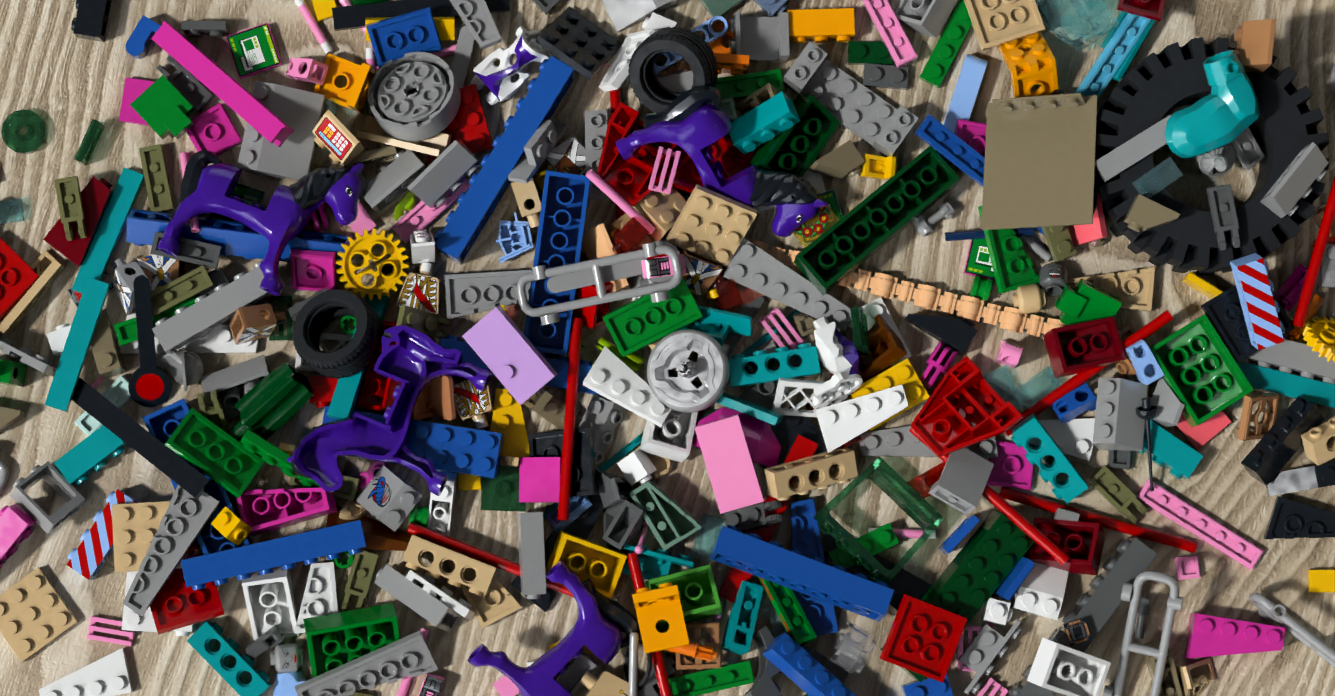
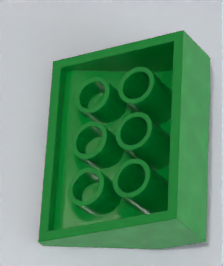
[1150,314,1253,428]
[303,603,400,678]

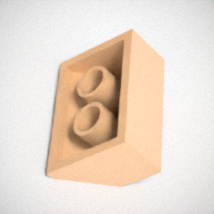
[581,223,629,292]

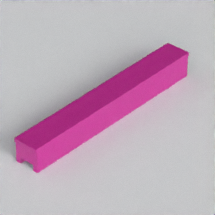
[151,21,294,147]

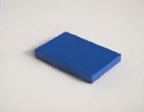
[366,6,443,68]

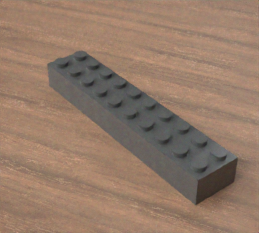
[1008,537,1157,696]

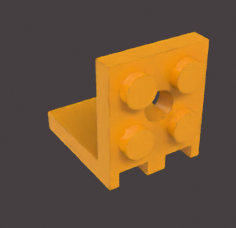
[998,32,1059,98]
[313,53,377,114]
[632,582,690,654]

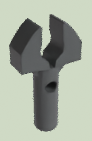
[1135,596,1150,639]

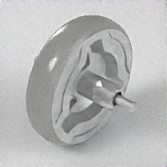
[647,329,730,413]

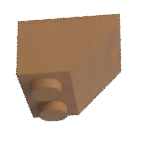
[1234,19,1276,73]

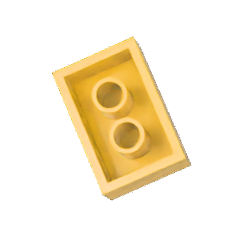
[848,358,930,432]
[545,530,627,598]

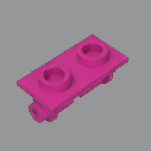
[1274,264,1308,312]

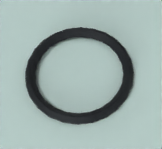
[624,640,652,688]

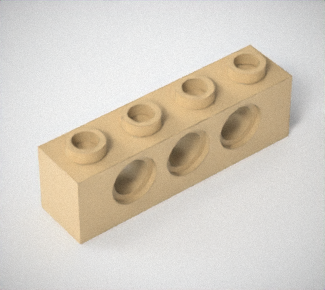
[1301,417,1335,466]
[764,447,858,501]
[402,535,497,596]

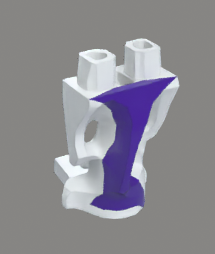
[471,26,550,105]
[812,316,863,408]

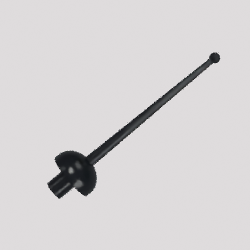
[1135,397,1158,492]

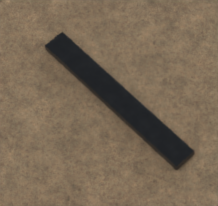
[332,0,510,31]
[72,377,211,500]

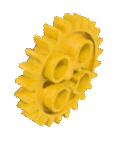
[335,227,409,301]
[1302,316,1335,362]

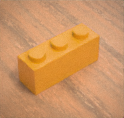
[787,8,855,44]

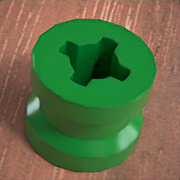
[969,275,993,301]
[409,505,429,528]

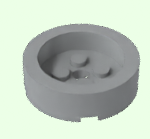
[368,52,461,141]

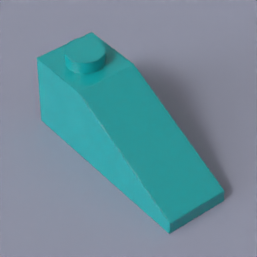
[721,580,764,655]

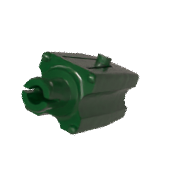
[228,362,314,442]

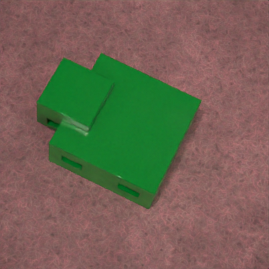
[130,75,195,139]
[1055,278,1122,325]

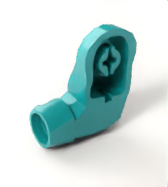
[1165,50,1259,158]

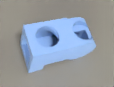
[1125,339,1164,385]

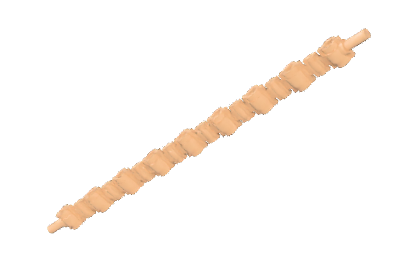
[747,238,1069,340]

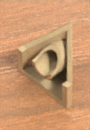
[1176,658,1216,696]

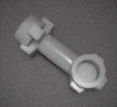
[913,202,955,237]

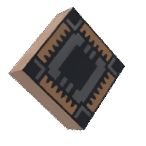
[1062,618,1092,646]

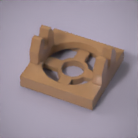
[1236,390,1280,441]
[676,622,722,670]

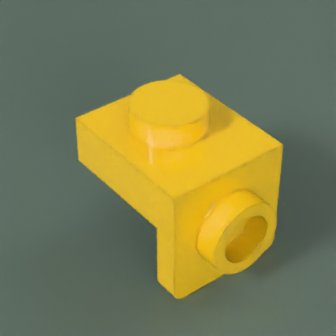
[861,154,897,180]
[211,506,252,545]

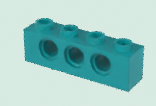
[729,343,821,388]
[1011,413,1089,503]
[187,621,272,696]

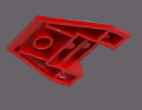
[595,102,690,207]
[910,356,1023,458]

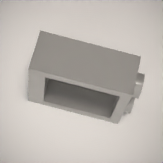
[11,462,85,534]

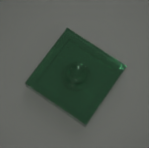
[481,466,526,512]

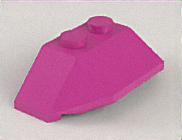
[691,407,781,467]

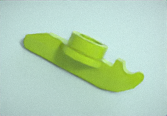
[394,190,416,221]

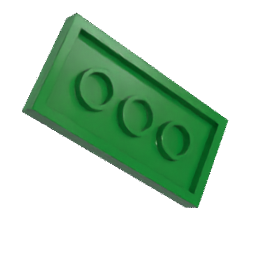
[602,276,703,357]
[164,408,265,498]

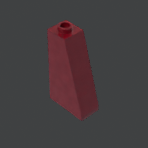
[43,176,113,268]

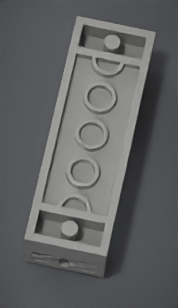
[783,41,919,157]

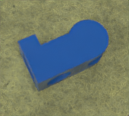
[126,15,161,59]
[1052,383,1097,423]

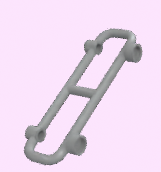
[517,242,682,325]
[1103,571,1183,696]
[1249,593,1335,668]

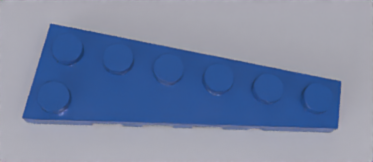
[791,499,838,636]

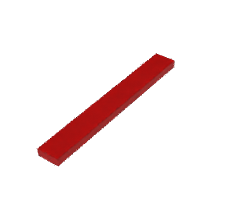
[718,434,818,603]

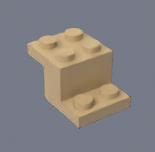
[609,180,687,250]

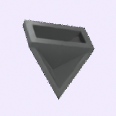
[595,467,634,508]
[602,500,645,550]

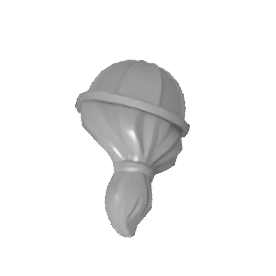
[1196,143,1236,176]
[156,349,203,391]

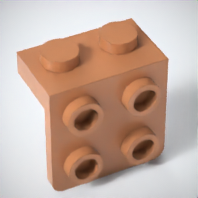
[411,375,457,420]

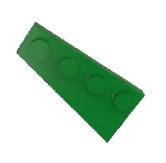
[978,206,1039,293]

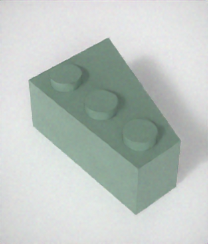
[629,480,705,551]

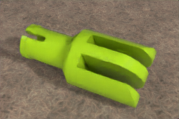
[595,336,645,374]

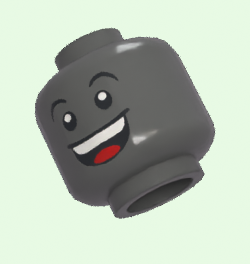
[1039,262,1068,296]

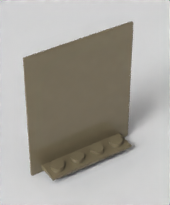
[981,93,1098,230]

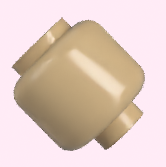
[1012,284,1046,314]

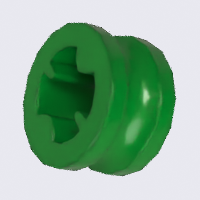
[339,316,356,335]
[334,551,355,569]

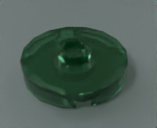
[1,109,47,154]

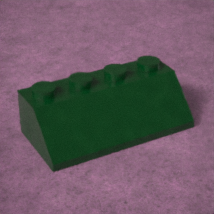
[749,94,841,178]

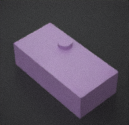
[462,305,558,405]

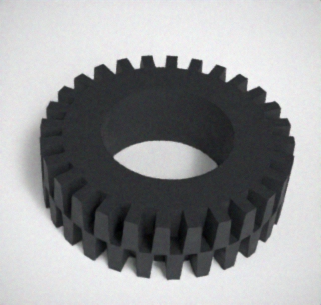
[1094,37,1329,275]

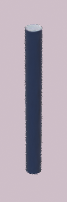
[945,227,1035,241]

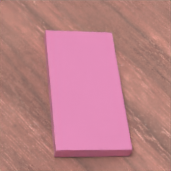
[694,414,764,514]

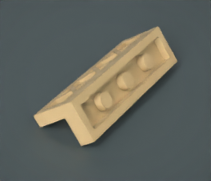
[356,115,452,156]
[0,250,66,336]

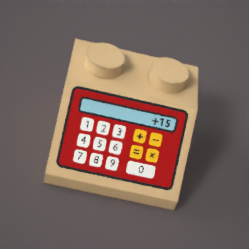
[312,110,364,166]

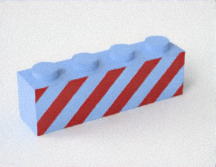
[1230,253,1285,350]
[66,489,140,580]

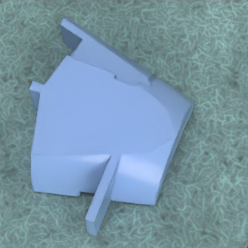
[496,212,533,263]
[273,671,306,696]

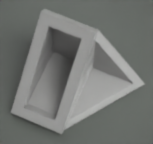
[1150,377,1185,428]

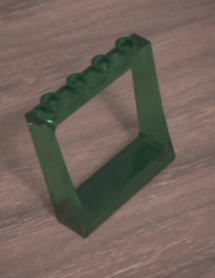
[814,456,945,584]

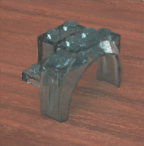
[1035,0,1119,53]

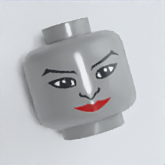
[270,643,303,673]

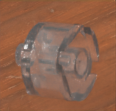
[827,621,876,674]

